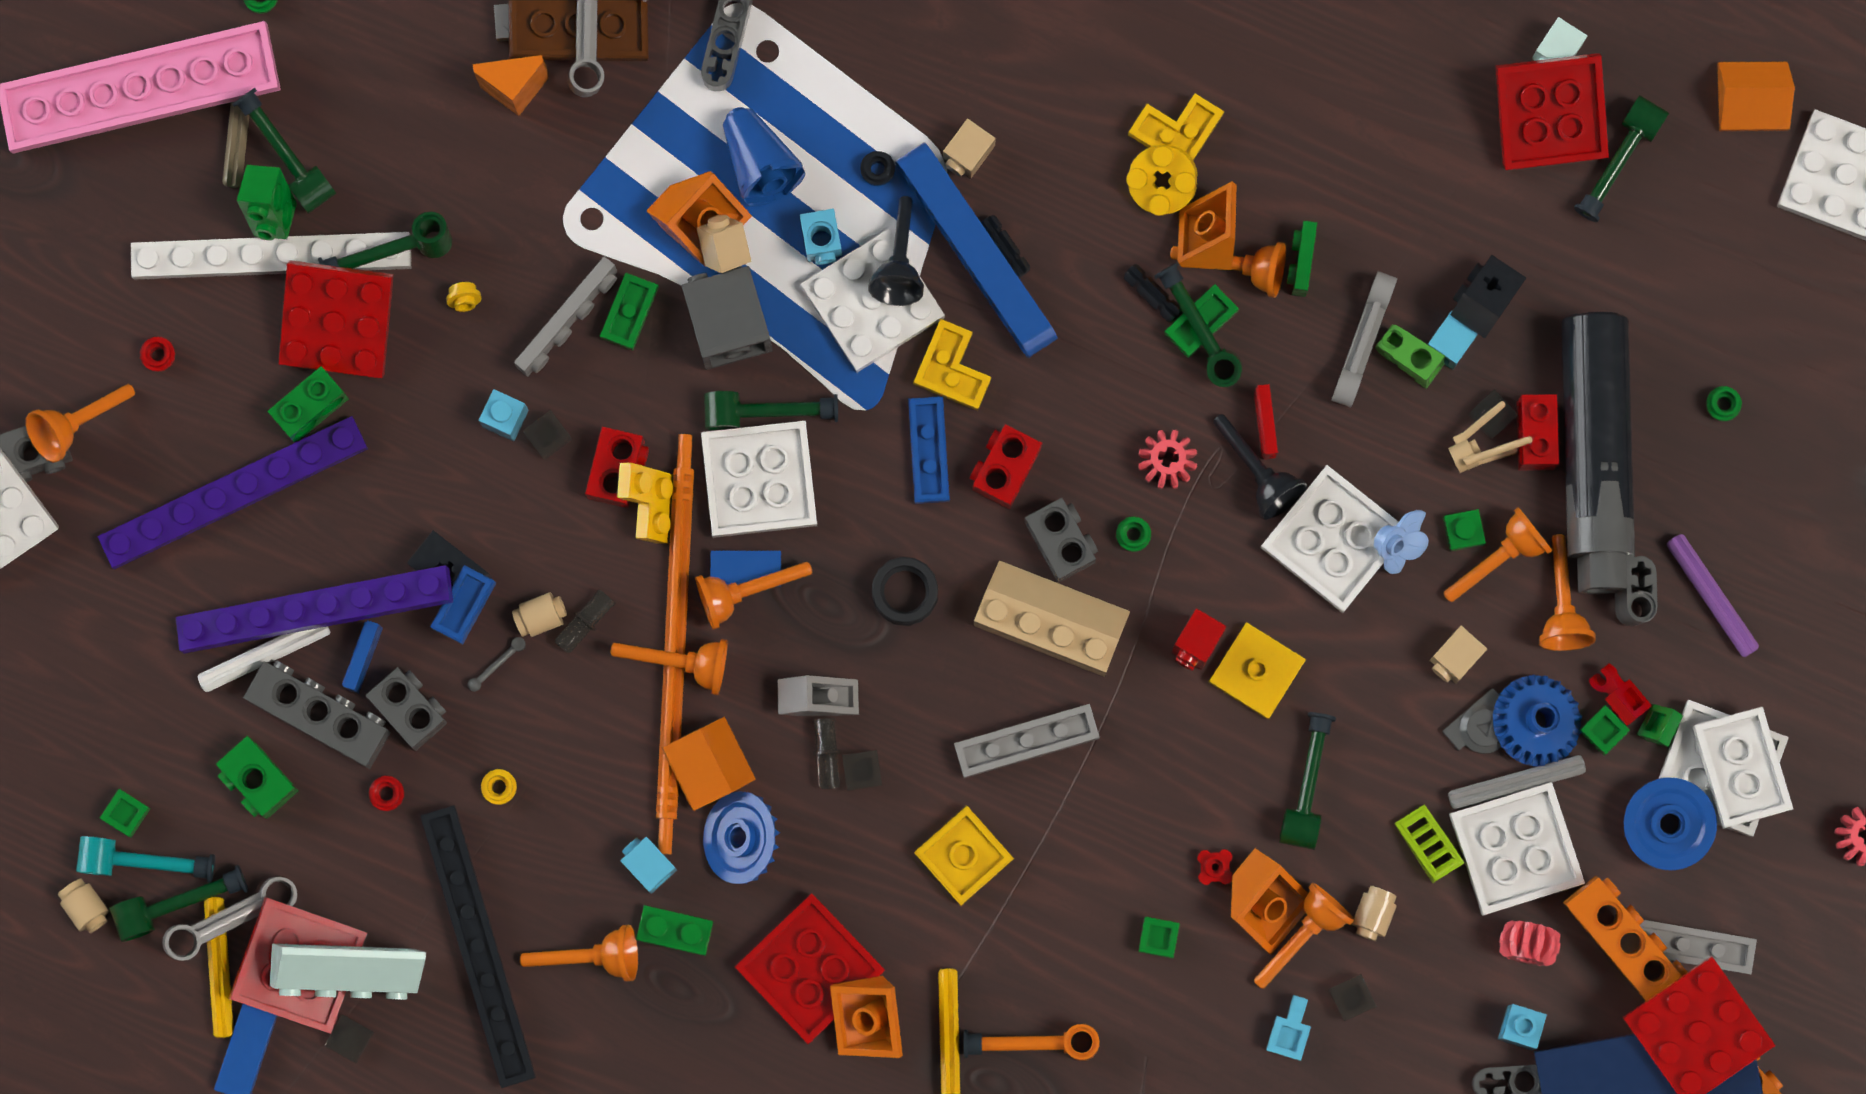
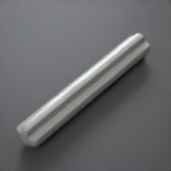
[1448,755,1586,809]

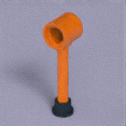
[964,1024,1100,1061]

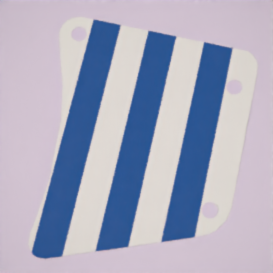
[563,3,947,410]

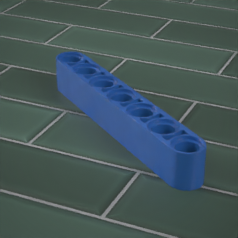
[895,142,1058,358]

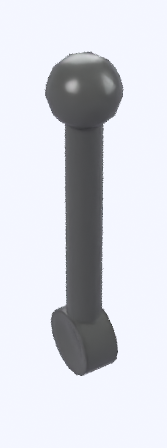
[467,637,526,692]

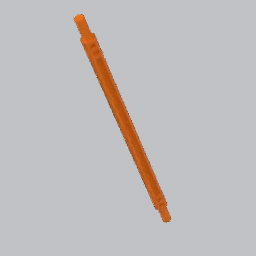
[656,434,694,855]

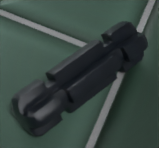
[981,215,1030,278]
[1124,264,1182,322]

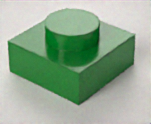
[1443,509,1486,552]
[1637,704,1684,747]
[1579,705,1630,756]
[100,789,151,838]
[1138,916,1180,959]

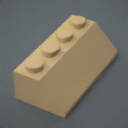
[974,560,1130,677]

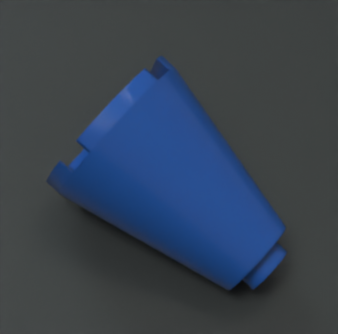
[723,107,805,206]

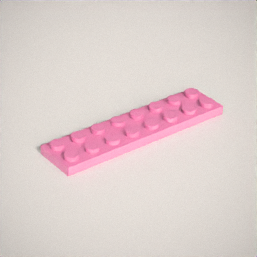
[0,21,281,154]

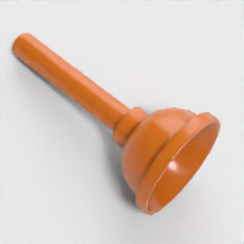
[1170,242,1286,298]
[26,384,135,463]
[1444,507,1553,602]
[1539,534,1596,651]
[695,562,812,630]
[610,639,728,695]
[1254,882,1355,989]
[520,925,638,982]

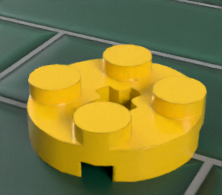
[1126,145,1198,216]

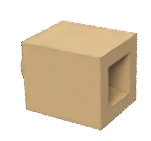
[943,118,996,179]
[697,215,752,273]
[1429,626,1487,684]

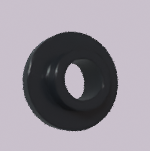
[860,151,895,186]

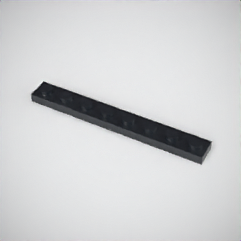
[421,805,536,1088]

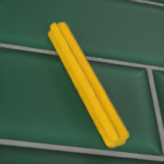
[204,897,234,1038]
[938,968,960,1094]

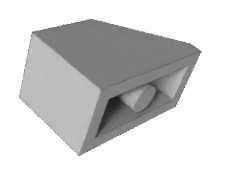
[778,675,859,716]

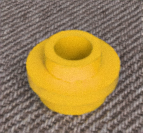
[446,282,482,312]
[481,769,517,805]

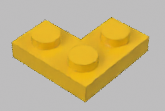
[1128,93,1224,161]
[913,319,991,411]
[617,463,673,544]

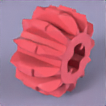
[1138,430,1197,489]
[1834,807,1866,867]
[1499,920,1561,966]

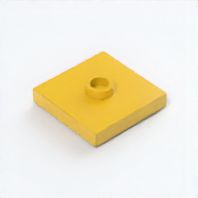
[1209,622,1306,720]
[914,806,1014,906]

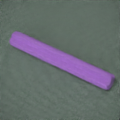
[1667,534,1759,657]

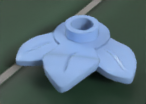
[1374,510,1429,574]

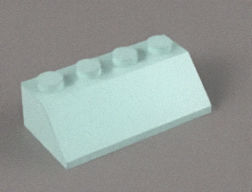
[270,944,426,1000]

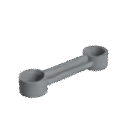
[567,0,604,97]
[1331,271,1397,408]
[162,877,297,961]

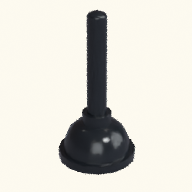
[868,196,924,306]
[1213,414,1307,520]

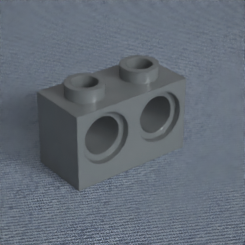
[1024,498,1098,583]
[366,667,447,751]

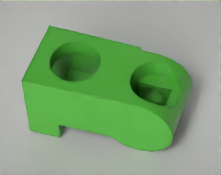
[1375,324,1445,389]

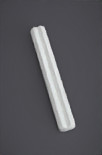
[198,626,330,692]

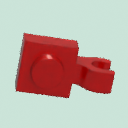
[1589,663,1652,726]

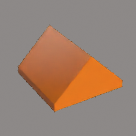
[473,55,549,116]
[1717,62,1795,131]
[1178,181,1237,270]
[662,716,756,811]
[830,976,903,1058]

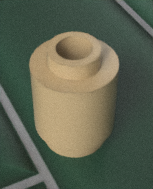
[512,592,567,637]
[58,878,109,933]
[1352,886,1397,941]

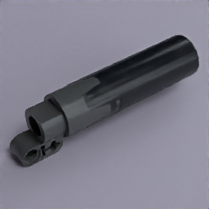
[1561,312,1658,627]

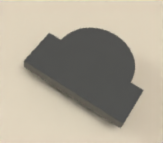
[1442,688,1501,754]

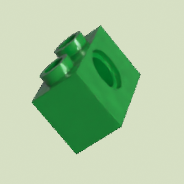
[216,736,299,819]

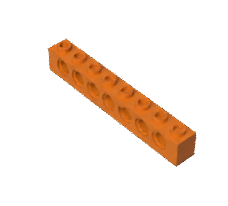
[1563,875,1783,1094]

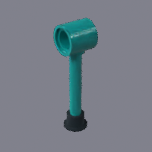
[76,836,215,883]

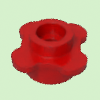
[1197,849,1233,885]

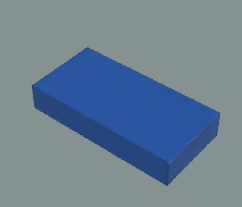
[710,551,781,587]
[430,565,496,645]
[342,620,383,694]

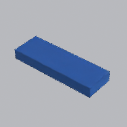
[908,397,950,504]
[214,1004,278,1094]

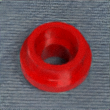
[140,337,175,372]
[369,776,405,811]

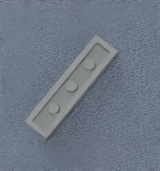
[514,256,617,377]
[954,704,1100,778]
[1613,915,1757,974]

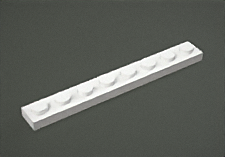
[131,232,411,280]

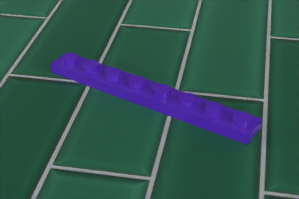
[97,416,368,570]
[176,565,453,654]

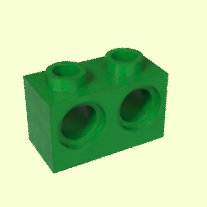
[237,165,297,241]
[267,366,349,443]

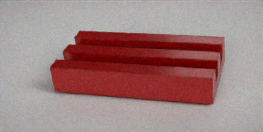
[1254,384,1278,460]

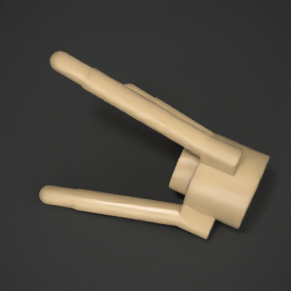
[1448,401,1532,473]

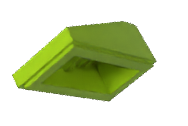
[1394,804,1464,883]

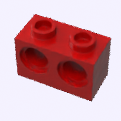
[1517,394,1559,471]
[969,424,1042,510]
[585,426,649,509]
[1171,608,1227,671]

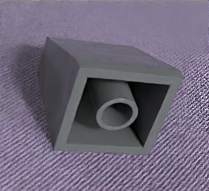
[682,266,773,370]

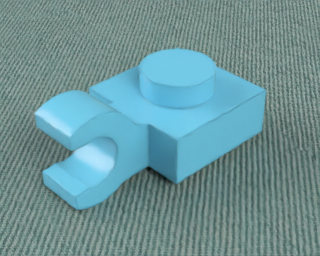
[1266,995,1311,1061]

